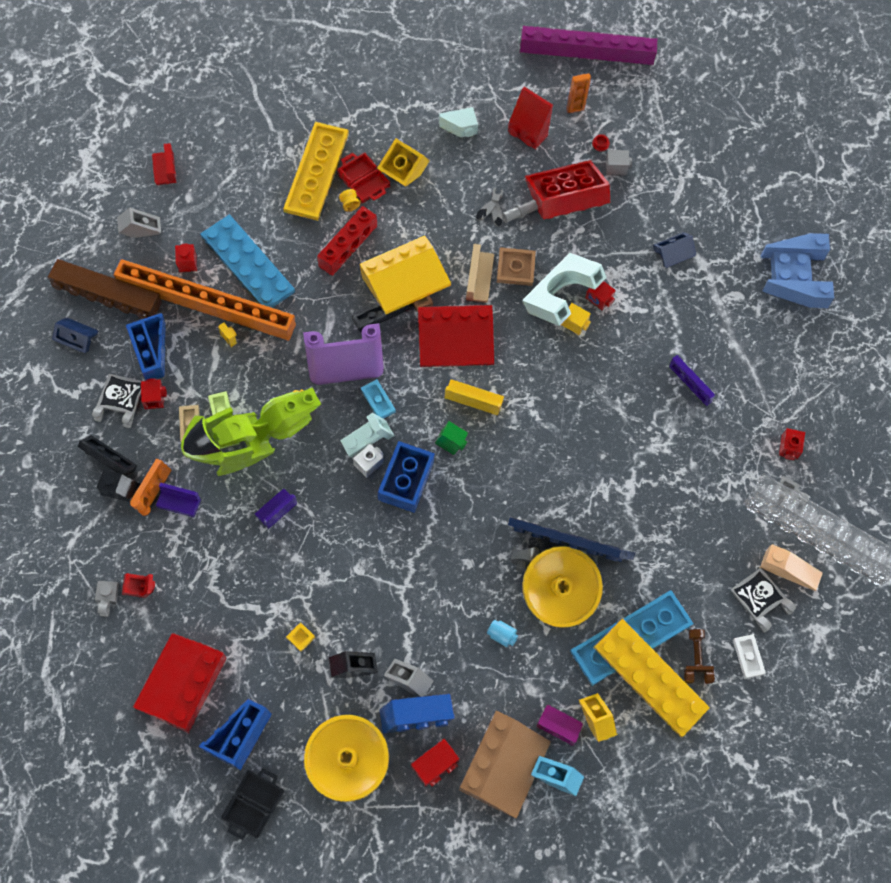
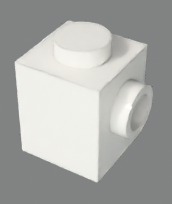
[353,444,384,478]

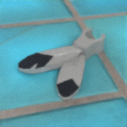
[476,187,503,227]

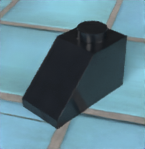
[97,469,141,502]
[329,651,378,678]

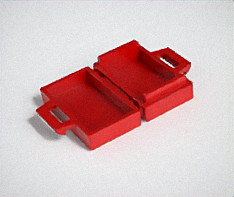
[337,152,390,204]

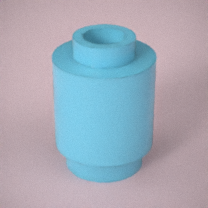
[487,620,518,648]

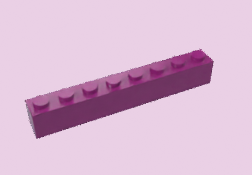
[520,26,658,65]

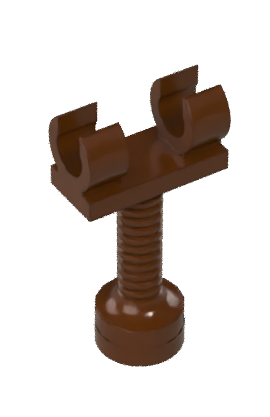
[684,629,715,684]

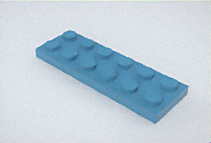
[200,214,295,308]
[570,590,694,686]

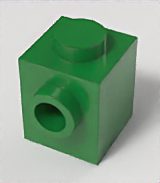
[435,421,468,455]

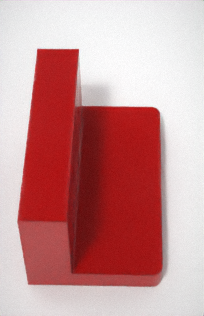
[152,143,177,185]

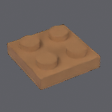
[497,247,536,286]

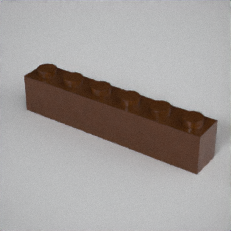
[48,259,162,319]

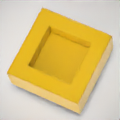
[218,322,237,348]
[286,622,315,652]

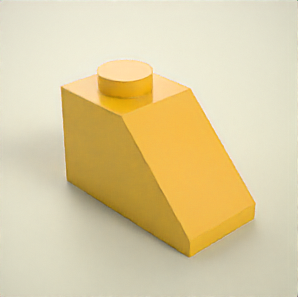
[579,693,617,742]

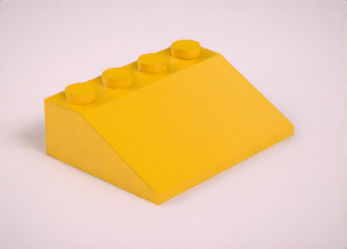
[360,236,451,314]

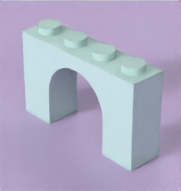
[523,253,607,326]

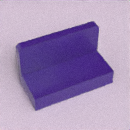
[156,483,201,518]
[255,488,297,529]

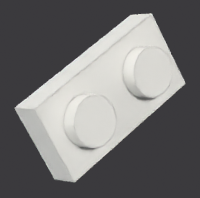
[733,634,766,679]

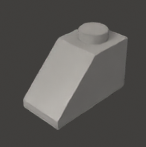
[117,207,162,238]
[384,659,433,697]

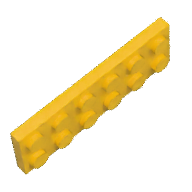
[283,122,349,221]
[593,619,710,737]

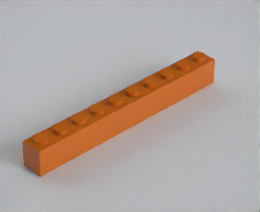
[113,259,296,341]

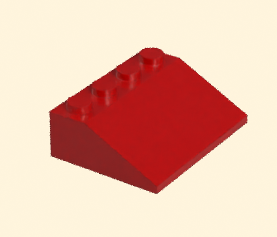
[525,160,610,219]
[418,305,494,367]
[133,633,227,733]

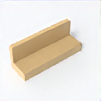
[466,244,494,303]

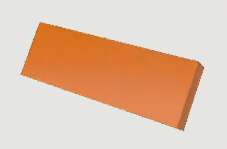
[566,73,591,113]

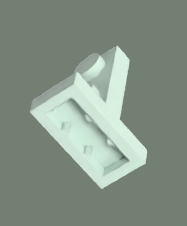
[340,413,394,458]

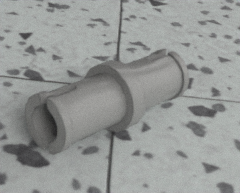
[502,200,538,223]

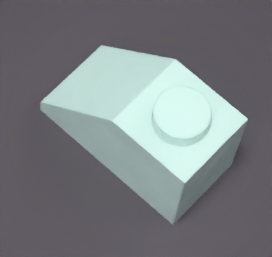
[439,107,478,138]

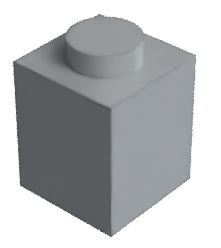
[605,150,632,175]

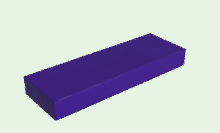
[669,355,715,406]

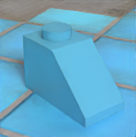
[531,756,584,796]

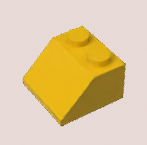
[377,138,430,187]

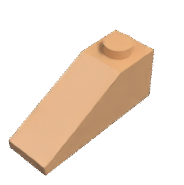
[760,544,822,591]

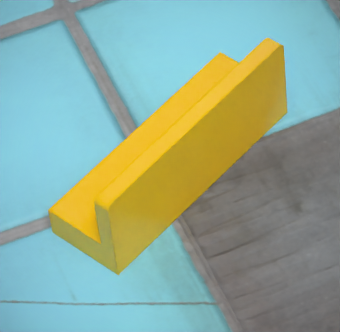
[445,379,504,416]

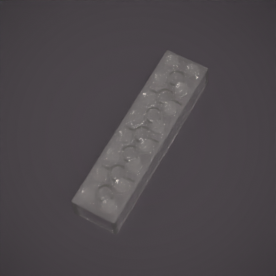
[743,473,891,585]

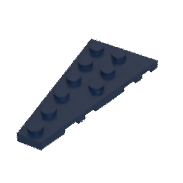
[508,518,636,562]

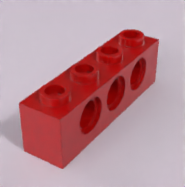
[317,206,377,276]

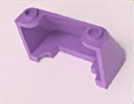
[303,323,384,385]

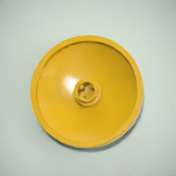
[522,547,603,627]
[304,715,389,802]

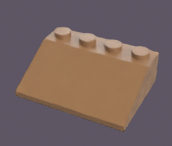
[459,711,551,819]

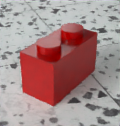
[411,738,460,787]

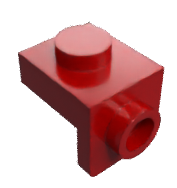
[122,573,155,598]

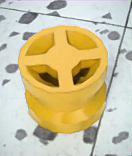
[339,189,360,212]

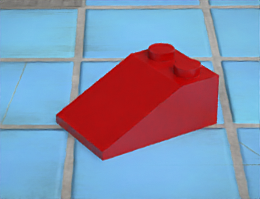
[508,86,553,150]

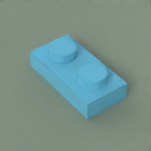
[361,380,396,419]

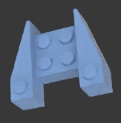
[761,233,834,308]

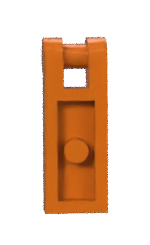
[130,459,172,516]

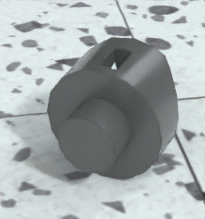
[511,546,539,573]

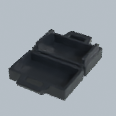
[221,768,285,840]

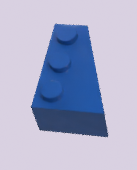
[126,313,166,380]
[379,694,454,734]
[198,699,272,771]

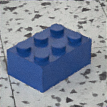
[378,441,435,513]

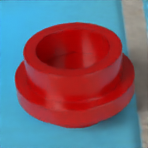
[592,134,610,152]

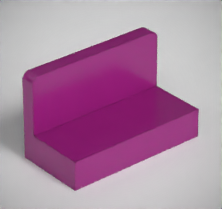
[536,705,583,746]

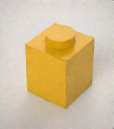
[561,303,591,335]

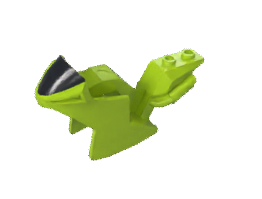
[181,387,321,476]

